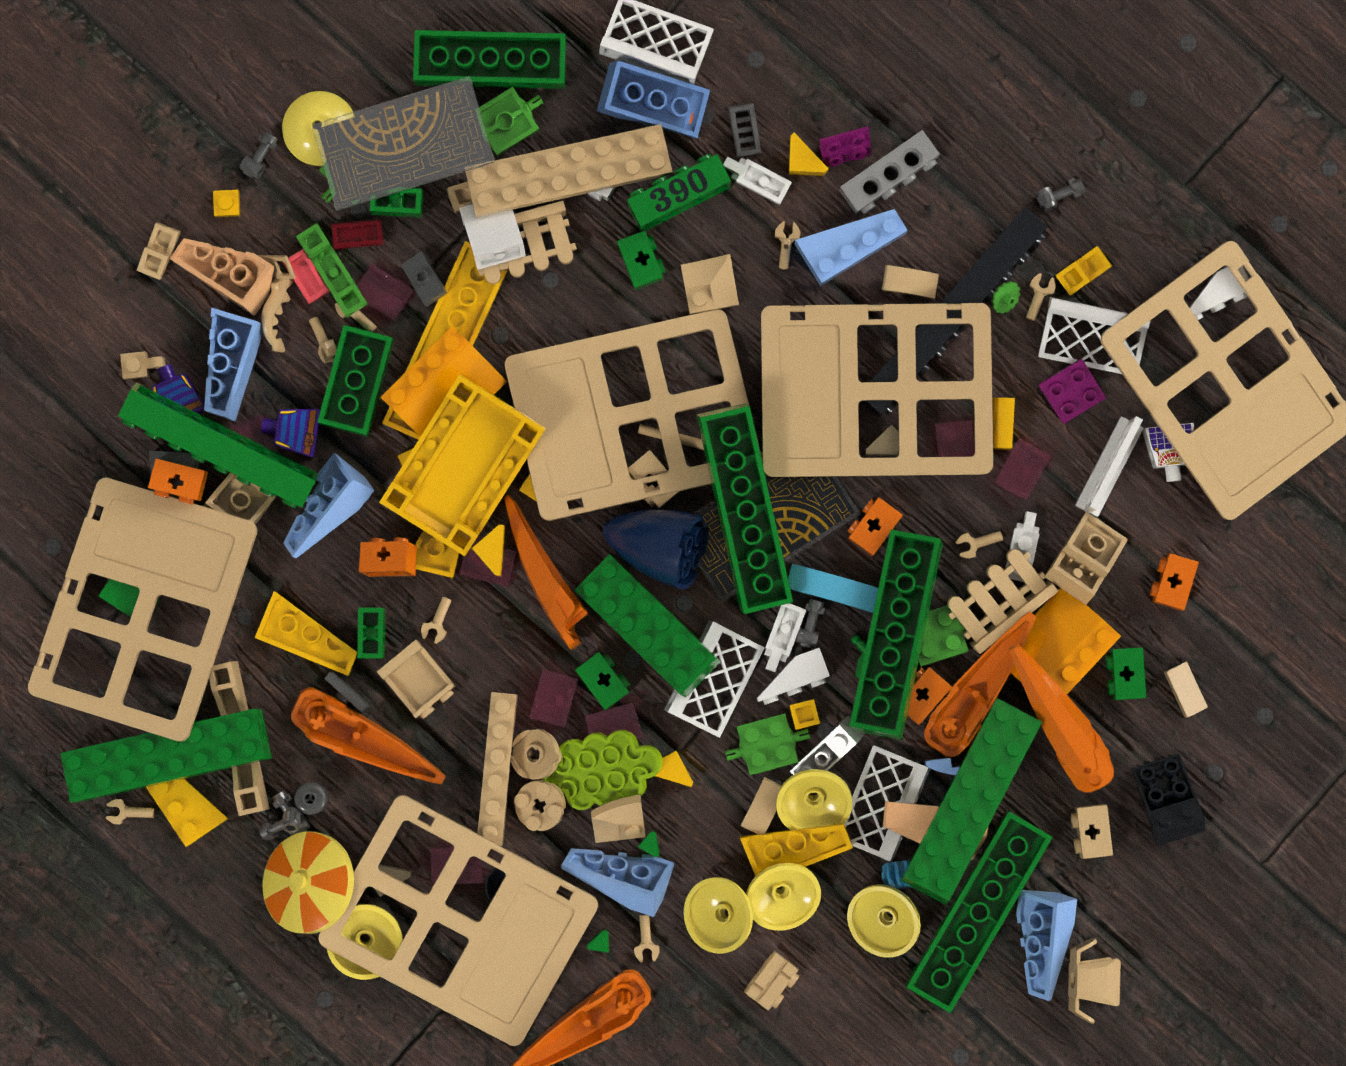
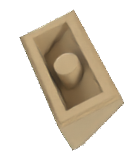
[1164,661,1208,718]

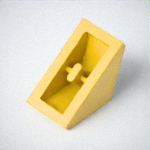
[789,132,828,176]
[472,525,505,577]
[655,750,693,787]

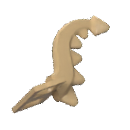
[257,255,296,353]

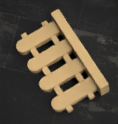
[469,201,577,285]
[947,549,1058,654]

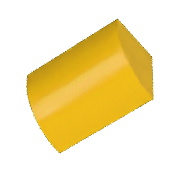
[992,398,1015,450]

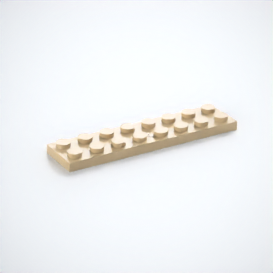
[465,124,673,218]

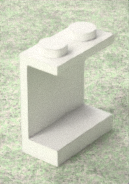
[459,203,526,270]

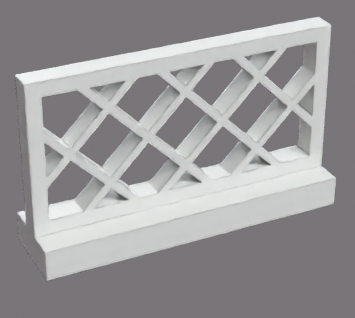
[599,0,714,85]
[1038,297,1150,374]
[1075,416,1143,517]
[664,620,764,738]
[844,745,930,862]

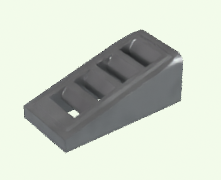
[727,102,762,157]

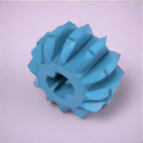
[881,860,912,889]

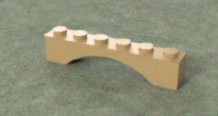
[209,661,270,816]
[478,692,518,846]

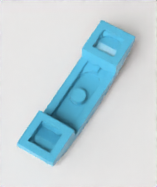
[788,564,878,613]

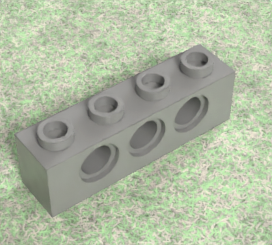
[839,130,940,215]

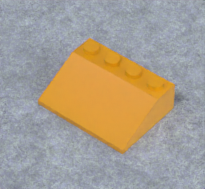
[381,326,507,437]
[1010,588,1121,694]

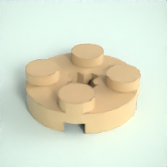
[511,729,562,780]
[514,779,566,831]

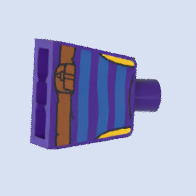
[152,364,205,414]
[261,409,320,458]

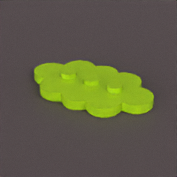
[541,730,663,810]

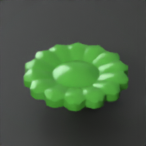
[991,281,1021,314]

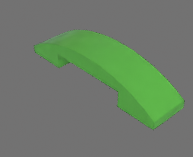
[296,223,368,317]

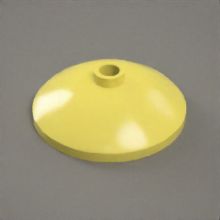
[282,91,356,166]
[776,769,852,830]
[746,863,821,931]
[684,877,753,954]
[847,884,921,957]
[327,904,403,980]

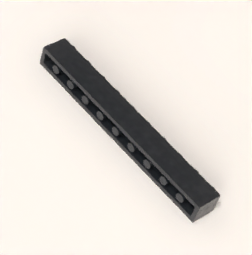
[863,207,1048,416]

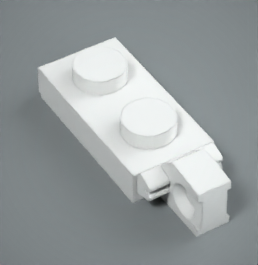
[723,157,792,205]
[1005,511,1040,582]
[764,603,806,672]

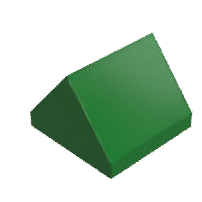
[638,830,660,857]
[587,928,609,953]

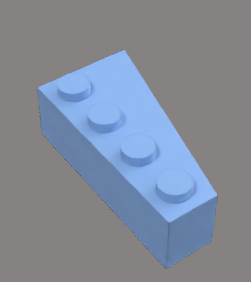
[794,209,908,286]
[204,308,264,421]

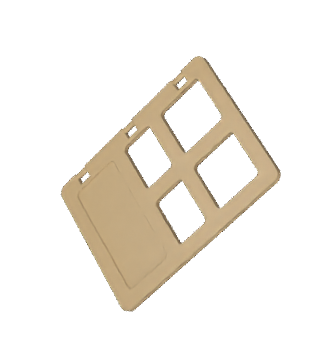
[1101,241,1346,520]
[761,303,993,477]
[505,309,763,521]
[28,478,257,742]
[319,795,598,1046]

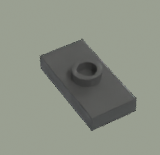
[401,251,447,307]
[324,672,370,712]

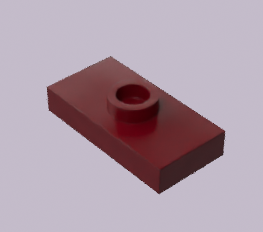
[331,219,384,250]

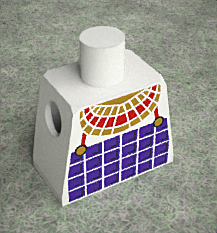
[1142,423,1194,482]

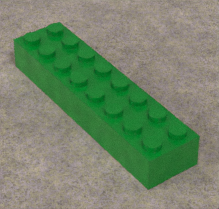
[118,383,318,508]
[696,403,793,614]
[849,529,943,740]
[900,698,1042,905]
[60,709,272,803]
[904,810,1053,1013]

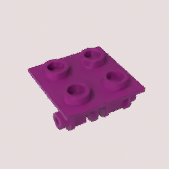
[818,126,871,167]
[1038,358,1106,424]

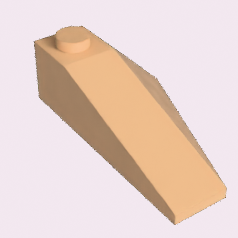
[169,238,274,316]
[883,801,988,860]

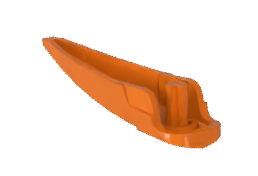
[504,494,588,650]
[924,611,1036,758]
[1009,644,1114,792]
[291,687,446,784]
[511,969,651,1066]

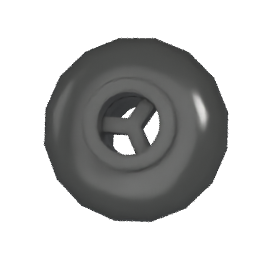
[294,782,329,815]

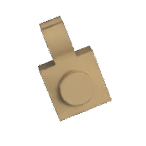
[120,351,166,380]

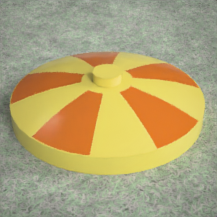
[263,832,354,934]

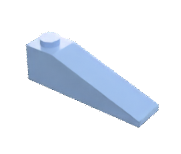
[284,453,374,558]
[561,848,674,917]
[1016,890,1077,1001]

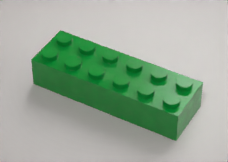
[413,30,566,89]
[574,554,721,698]

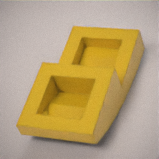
[1055,246,1112,295]

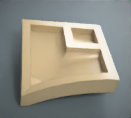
[681,254,739,315]
[591,795,646,843]

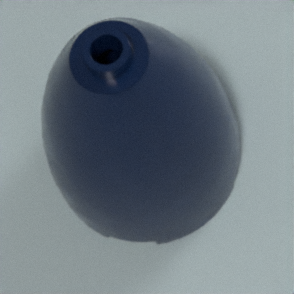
[603,509,709,590]

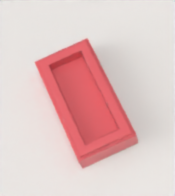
[283,249,331,305]

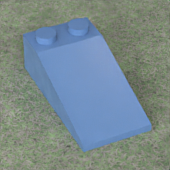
[597,60,710,138]

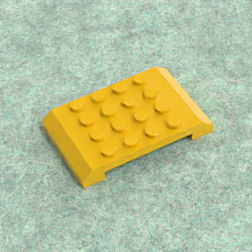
[379,374,546,556]

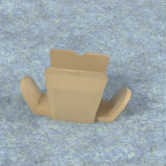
[1068,938,1121,1024]

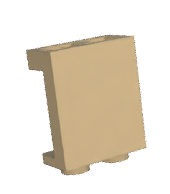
[377,640,456,719]

